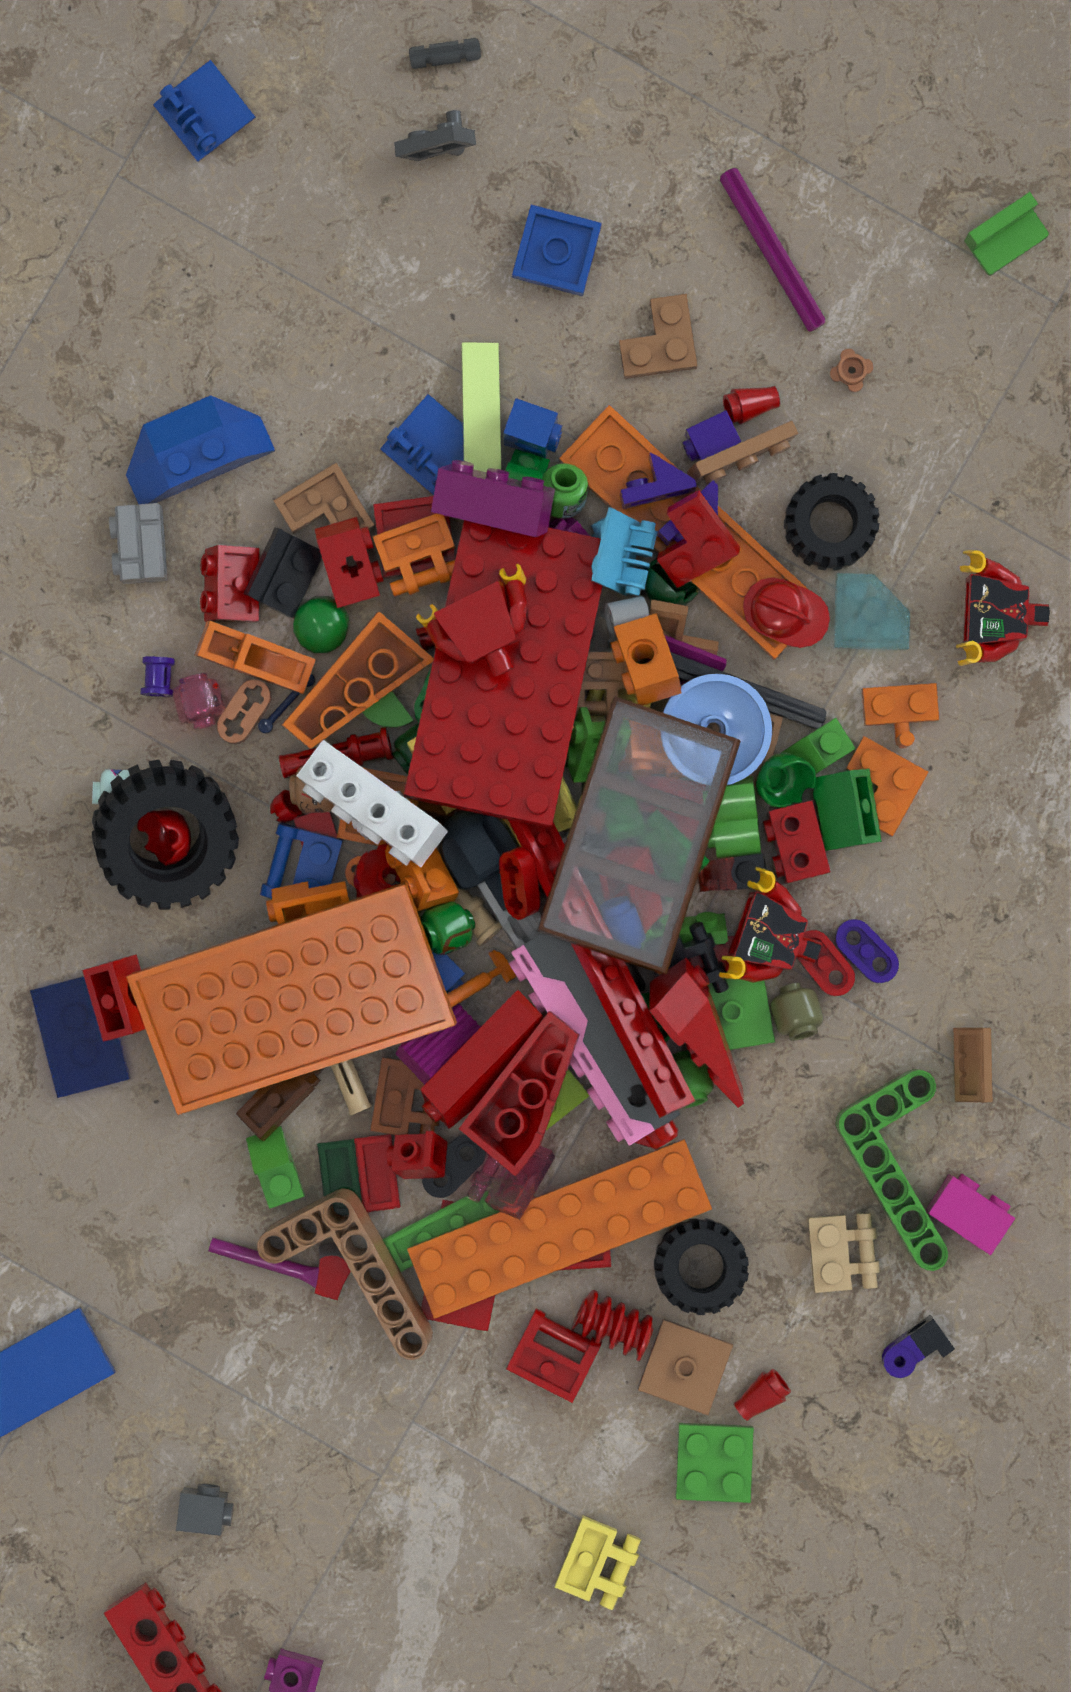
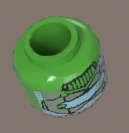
[542,463,589,519]

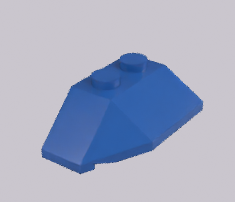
[126,395,275,504]

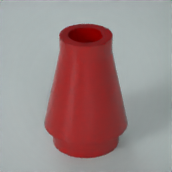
[723,386,780,425]
[734,1369,791,1421]

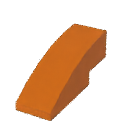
[194,621,316,694]

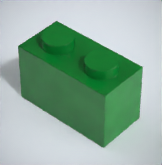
[813,769,882,851]

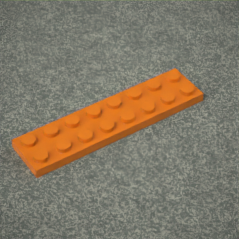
[559,405,809,660]
[407,1138,712,1319]

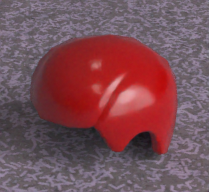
[137,808,191,865]

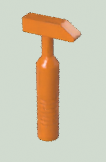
[447,950,517,1008]

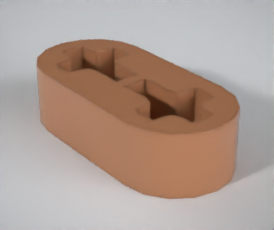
[217,679,272,744]

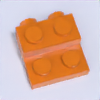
[266,881,350,924]

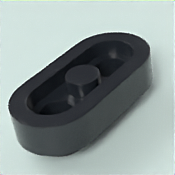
[422,1134,486,1198]

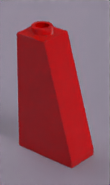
[420,990,543,1129]

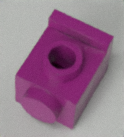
[264,1648,324,1692]

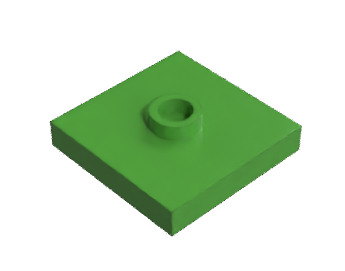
[708,978,775,1050]

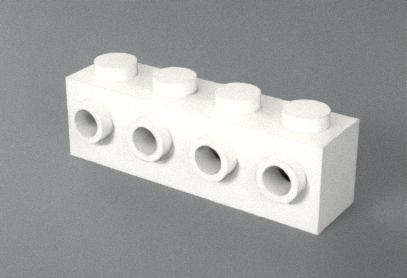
[296,740,448,867]

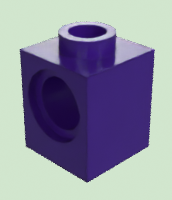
[682,410,741,462]

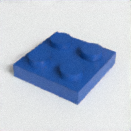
[512,205,602,296]

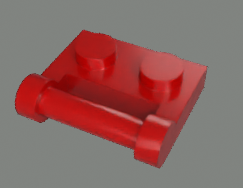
[506,1308,602,1403]

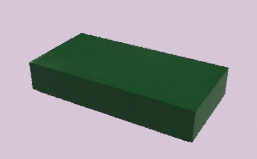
[317,1139,362,1216]

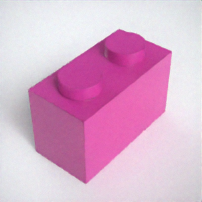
[925,1173,1015,1255]

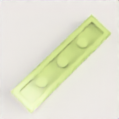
[461,342,501,472]

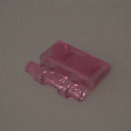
[466,1146,556,1220]

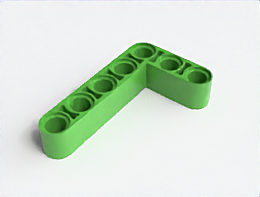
[835,1069,948,1271]

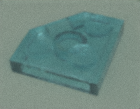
[834,573,910,650]

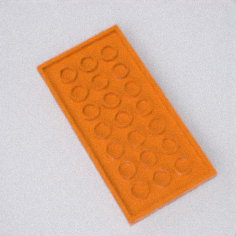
[126,882,457,1115]

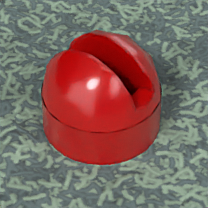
[270,790,302,823]

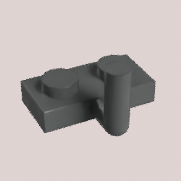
[394,110,476,161]

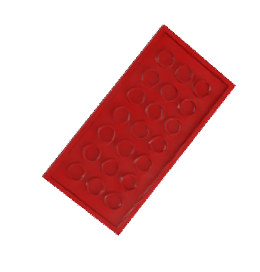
[404,520,602,829]

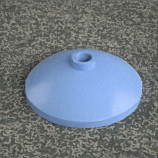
[660,674,772,786]

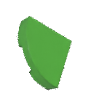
[362,691,414,728]

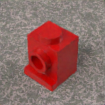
[386,1131,448,1179]

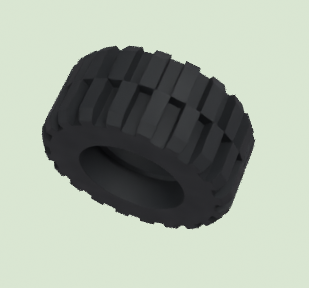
[92,760,239,910]

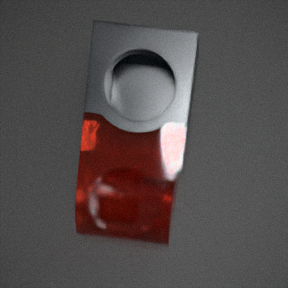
[698,853,767,892]

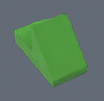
[781,718,856,774]
[246,1126,305,1209]

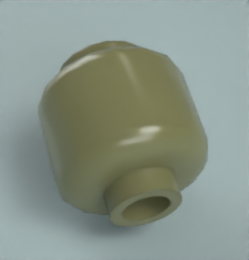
[770,983,824,1041]

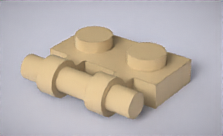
[807,1213,880,1293]

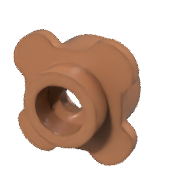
[830,349,873,392]

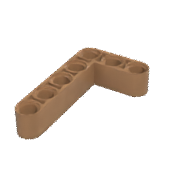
[257,1188,433,1360]

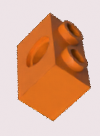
[610,613,682,706]

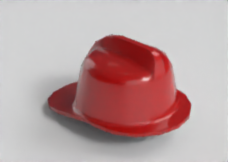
[743,577,830,648]

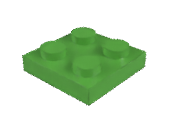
[676,1423,754,1503]

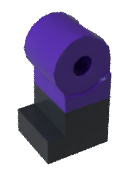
[882,1315,955,1378]

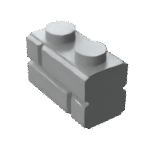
[109,503,168,584]

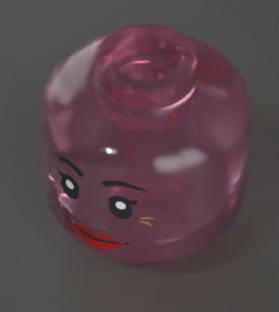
[173,673,225,730]

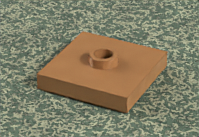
[638,1319,733,1415]

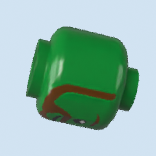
[420,901,475,955]

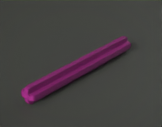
[720,168,825,332]

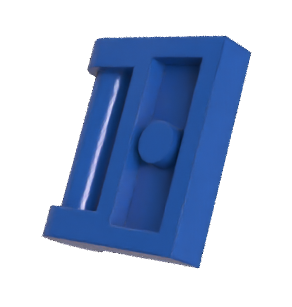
[260,823,344,899]

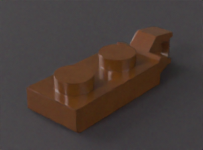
[236,1068,324,1141]

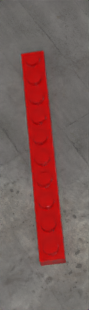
[508,820,695,1118]

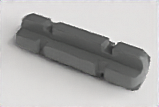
[409,38,481,69]

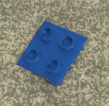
[153,60,256,162]
[380,394,463,495]

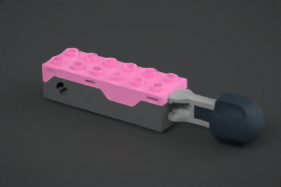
[438,810,680,1149]

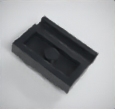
[243,528,322,618]

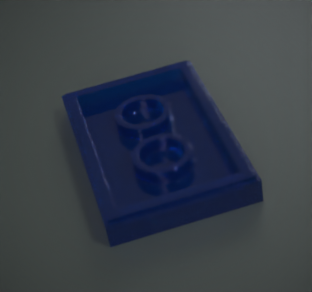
[30,977,131,1098]

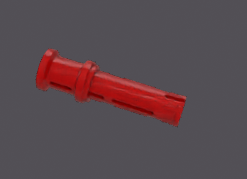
[279,727,393,779]

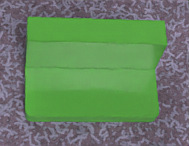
[964,192,1049,276]

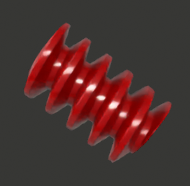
[571,1290,654,1362]

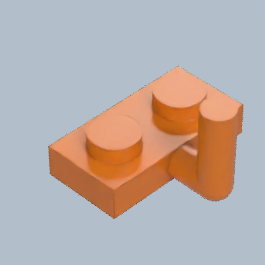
[861,683,939,749]

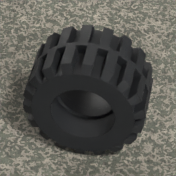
[784,473,880,571]
[654,1218,749,1315]

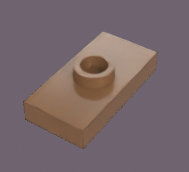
[953,1028,993,1103]

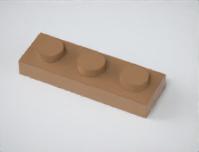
[687,421,799,485]

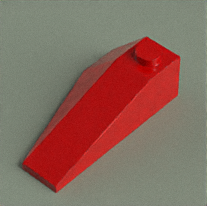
[649,958,744,1108]

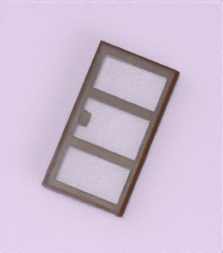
[537,696,741,975]

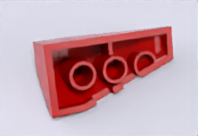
[458,1011,580,1177]

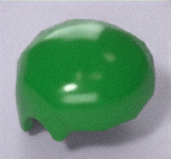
[293,596,350,653]
[756,752,816,808]

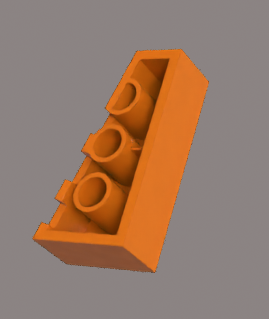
[281,612,434,749]

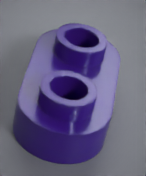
[835,919,899,983]

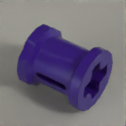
[140,656,175,697]

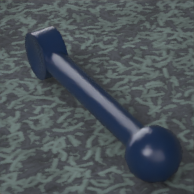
[258,674,315,733]

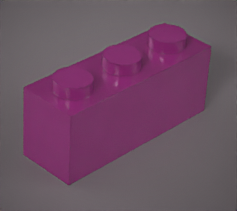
[431,460,555,537]

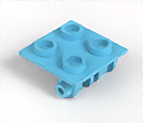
[592,507,658,596]

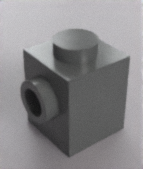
[176,1484,234,1536]

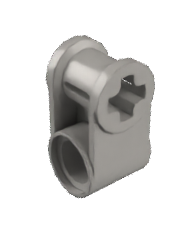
[600,596,649,648]

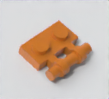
[372,513,455,597]

